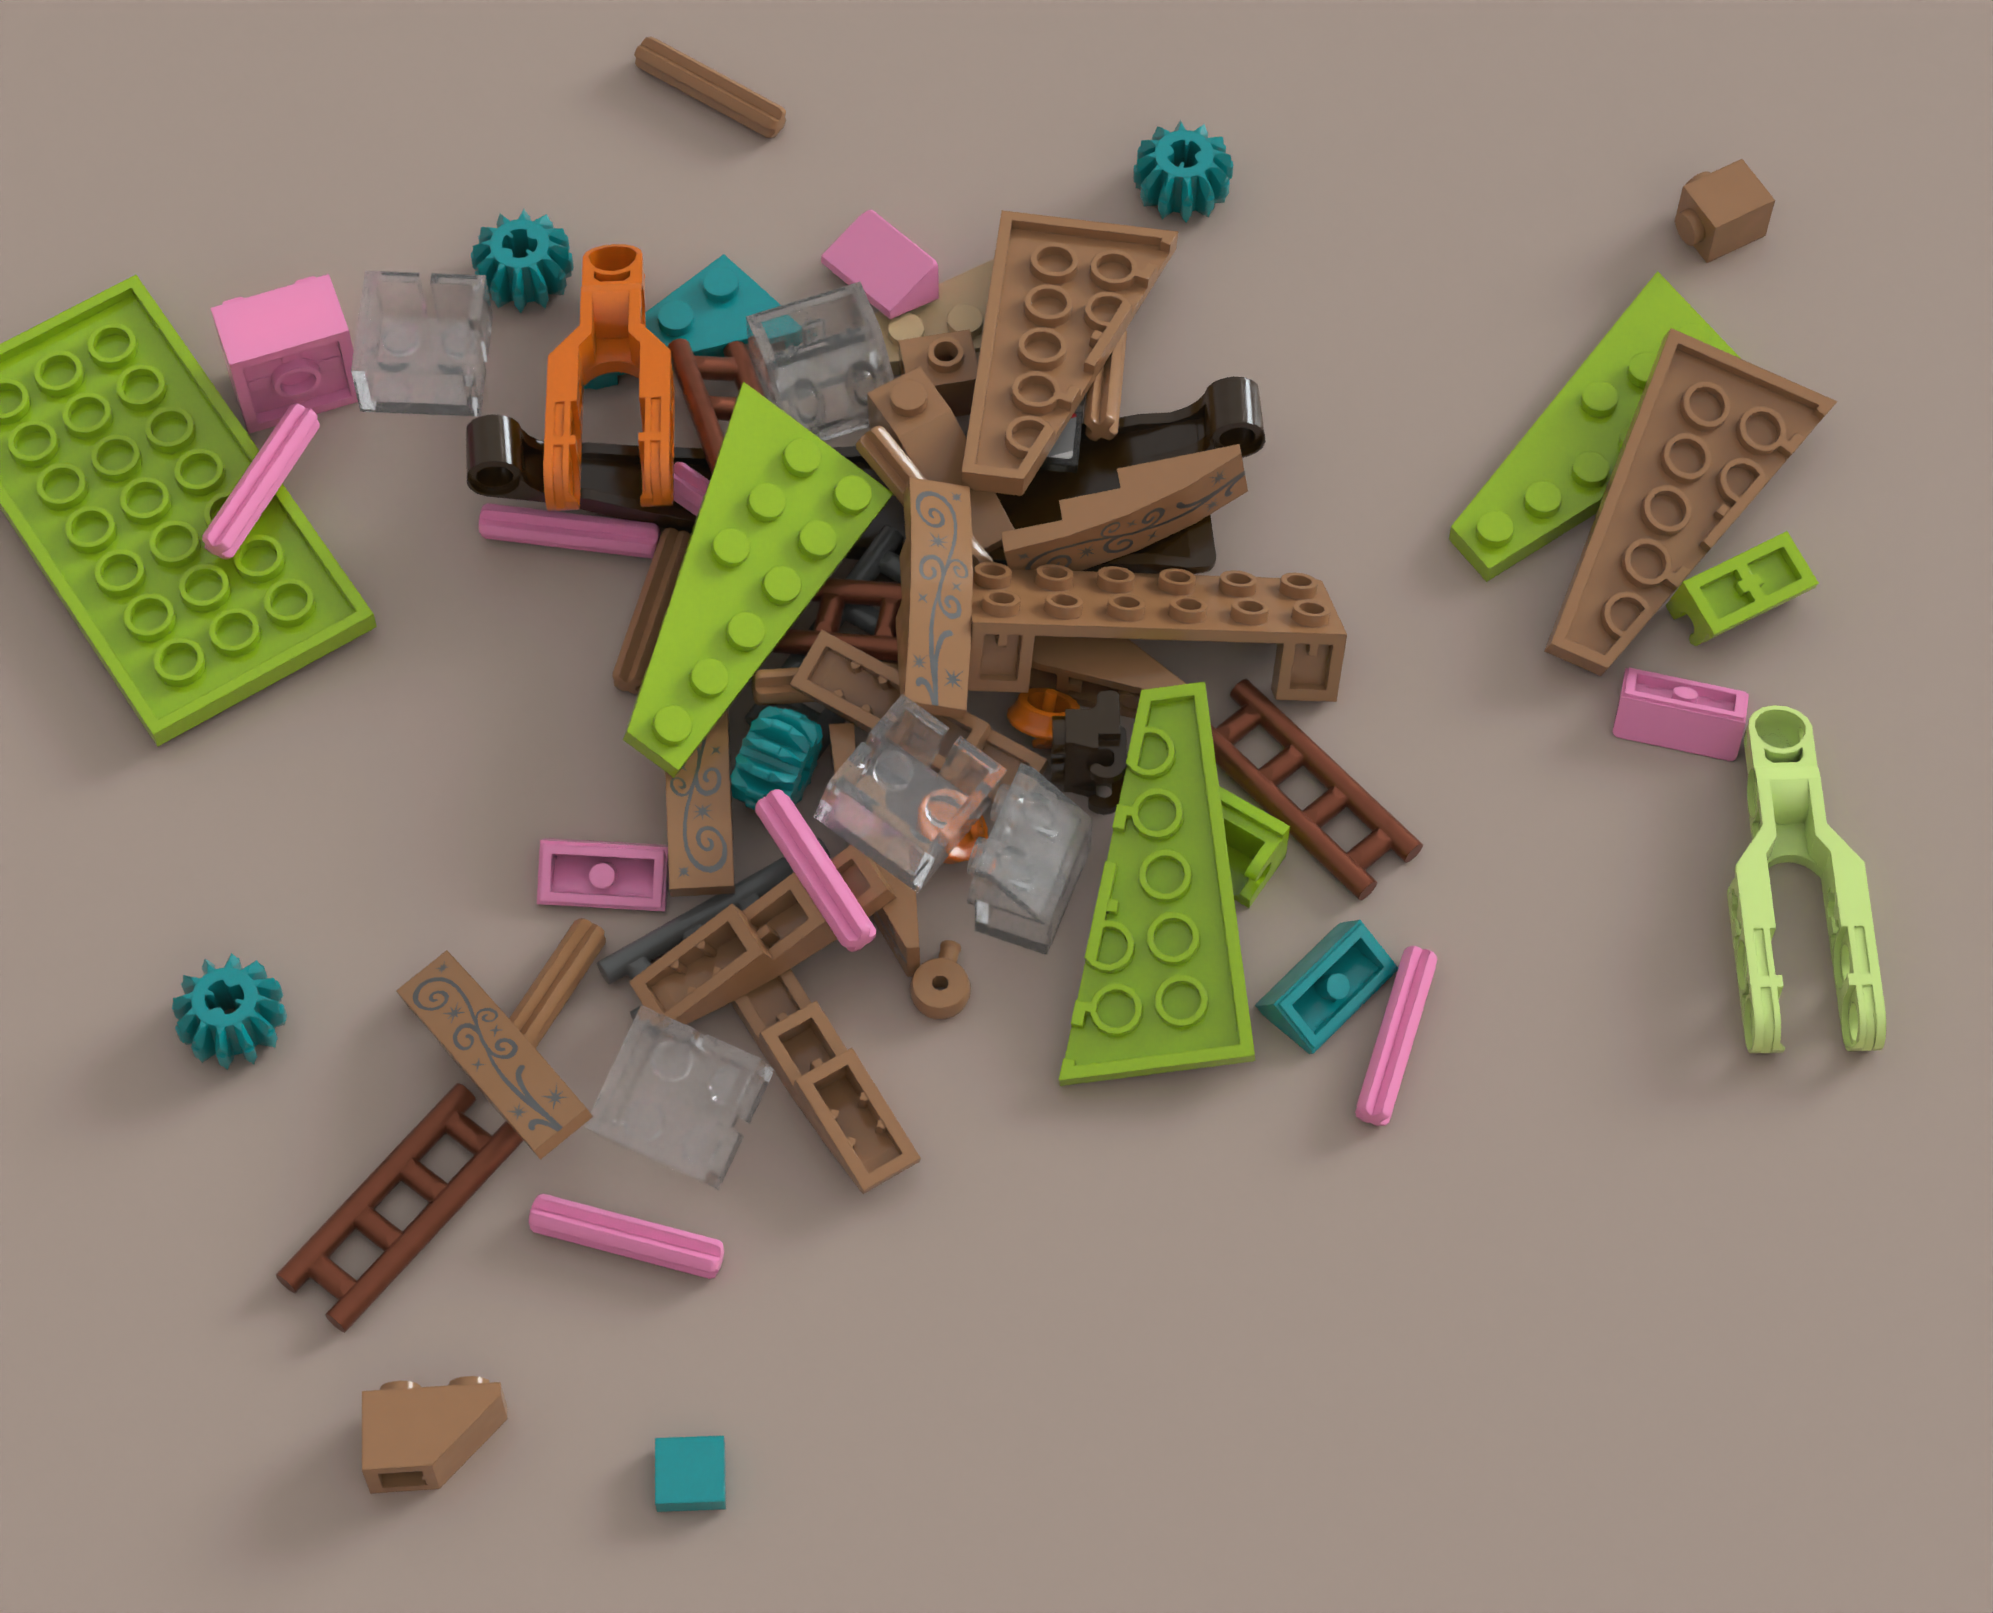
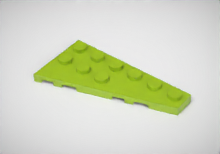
[1449,271,1741,582]
[623,381,893,778]
[1058,681,1256,1086]

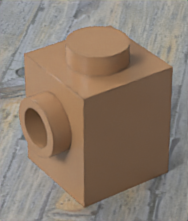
[1674,159,1775,263]
[899,329,980,417]

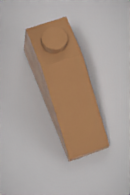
[867,366,1015,553]
[1029,636,1186,719]

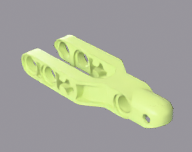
[1727,705,1886,1053]

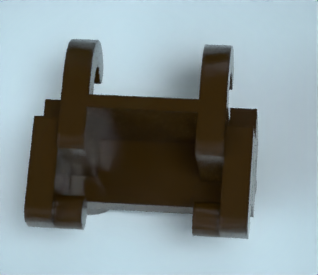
[1050,690,1127,815]

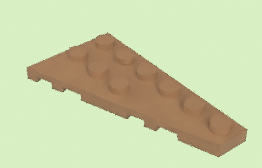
[961,210,1179,496]
[1544,328,1838,676]

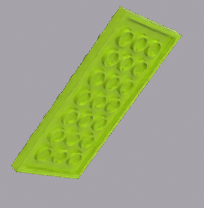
[0,275,377,747]

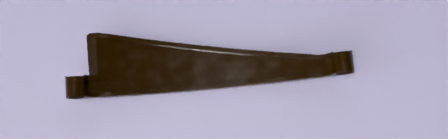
[466,376,1266,574]

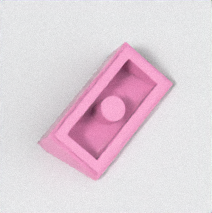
[821,209,939,319]
[1613,667,1749,761]
[537,838,669,912]

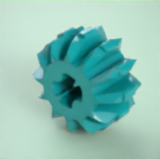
[1133,120,1233,223]
[471,209,574,313]
[730,706,823,810]
[172,953,287,1070]

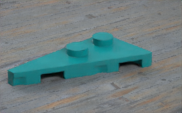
[584,254,801,390]

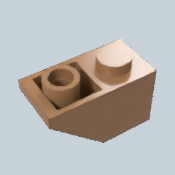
[362,1376,508,1494]

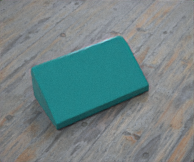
[1255,920,1398,1054]

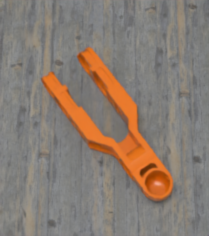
[543,244,675,511]

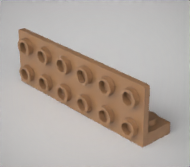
[968,562,1347,702]

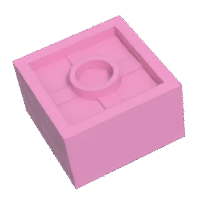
[211,274,365,434]

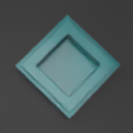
[655,1436,726,1512]

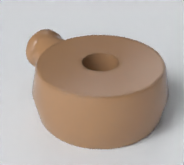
[909,940,971,1020]

